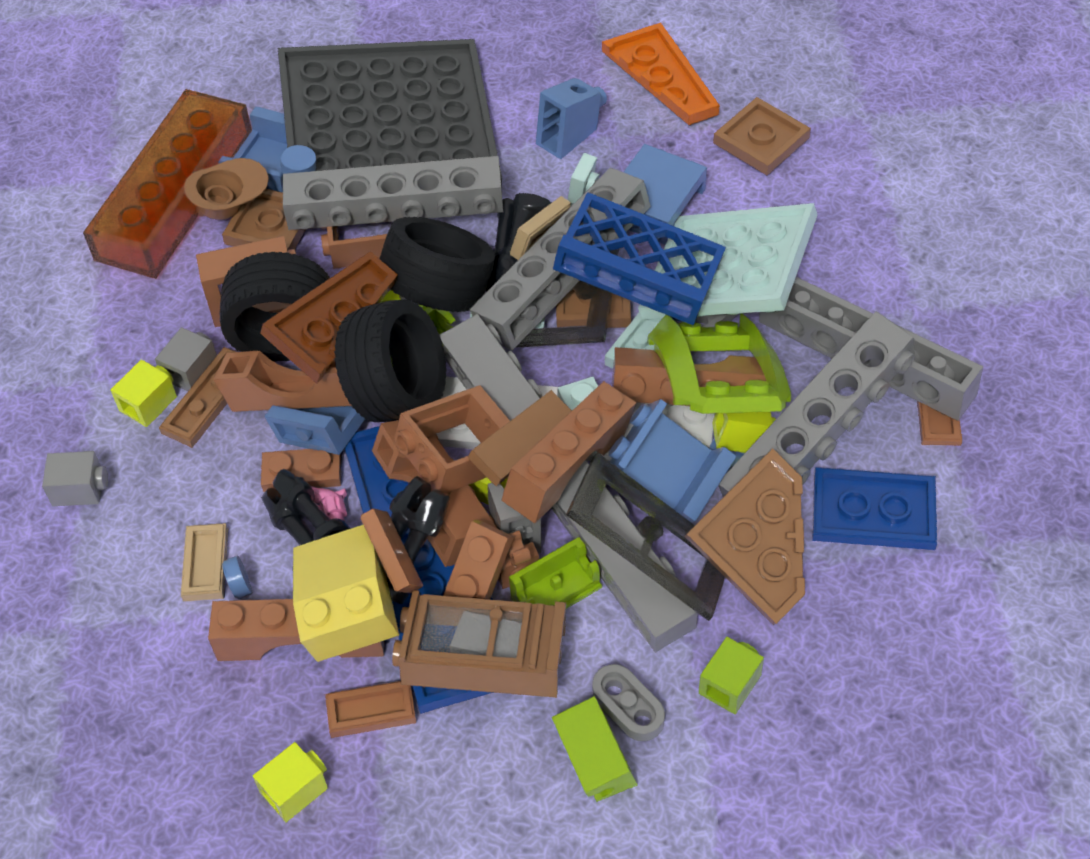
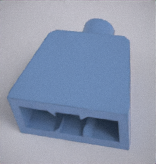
[536,78,607,159]

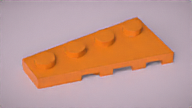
[602,22,720,125]

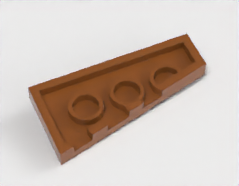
[260,251,398,384]

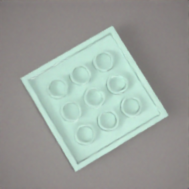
[638,203,817,320]

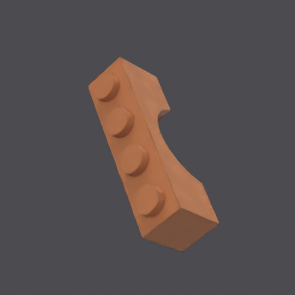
[612,347,766,406]
[213,351,352,412]
[501,381,637,524]
[372,420,498,567]
[208,599,385,661]

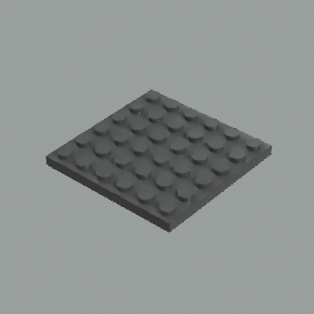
[278,39,502,188]

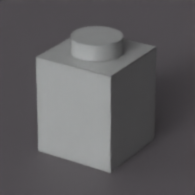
[155,327,217,391]
[42,451,108,507]

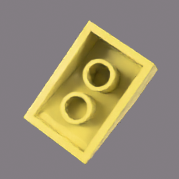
[293,525,399,662]

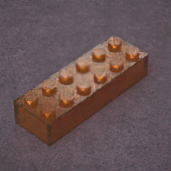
[83,89,252,279]

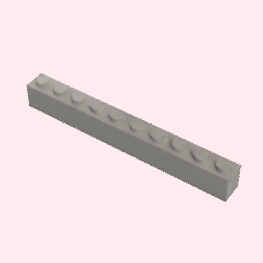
[440,314,699,653]

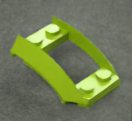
[647,313,791,414]

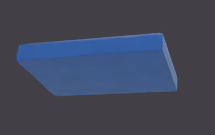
[812,467,937,550]

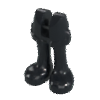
[486,193,552,292]
[261,469,351,571]
[385,476,450,604]

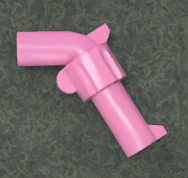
[312,487,347,521]

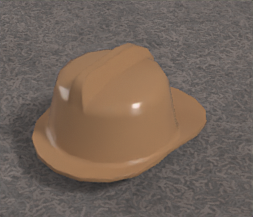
[184,158,269,220]

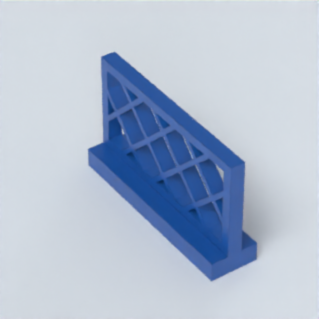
[553,192,726,326]

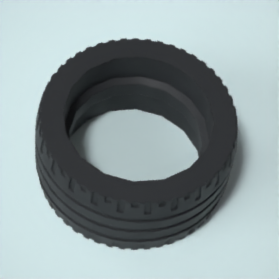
[379,217,495,312]
[219,252,330,362]
[334,299,446,422]

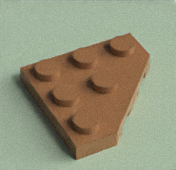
[685,448,805,625]

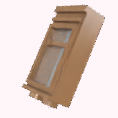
[392,590,566,698]

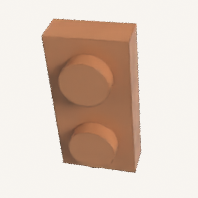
[261,449,341,492]
[443,520,514,600]

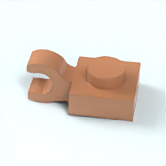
[498,530,539,589]

